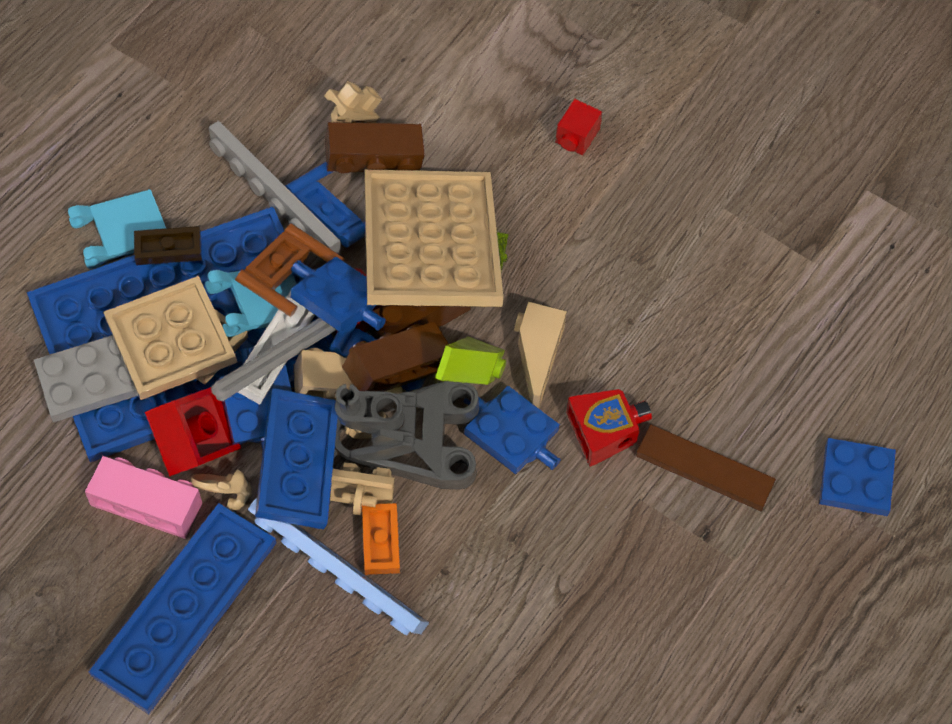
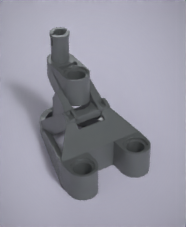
[335,381,479,490]

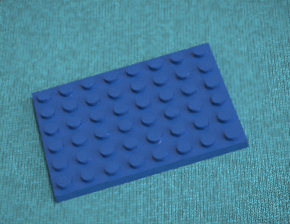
[27,207,334,463]

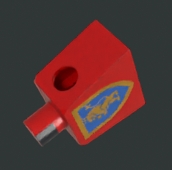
[566,389,652,467]

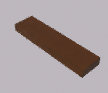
[636,424,776,512]

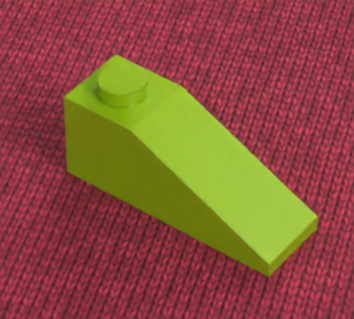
[435,336,506,385]

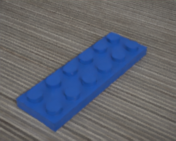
[89,503,277,715]

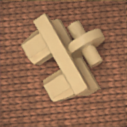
[324,81,382,123]
[330,462,395,515]

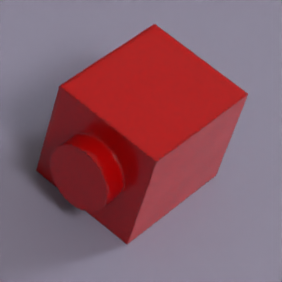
[555,99,602,156]

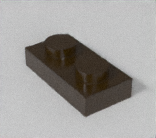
[134,226,202,265]

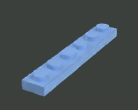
[248,498,429,635]

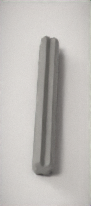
[211,318,336,401]

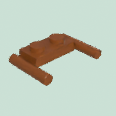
[235,223,345,317]

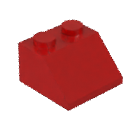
[145,387,241,477]

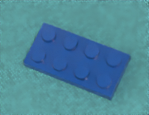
[255,388,338,530]

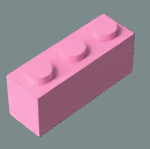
[85,456,202,539]

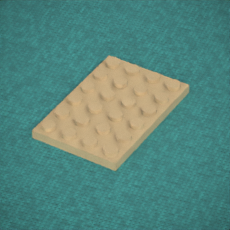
[364,170,503,307]

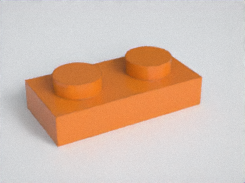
[362,503,400,575]

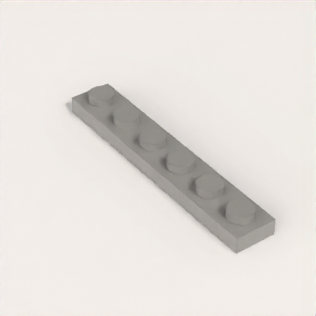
[209,120,341,255]

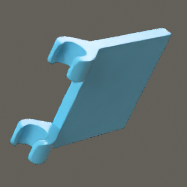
[68,189,166,269]
[205,270,296,337]

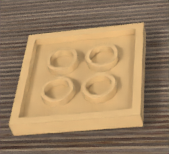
[104,276,237,400]

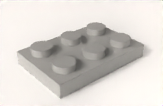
[34,335,139,422]

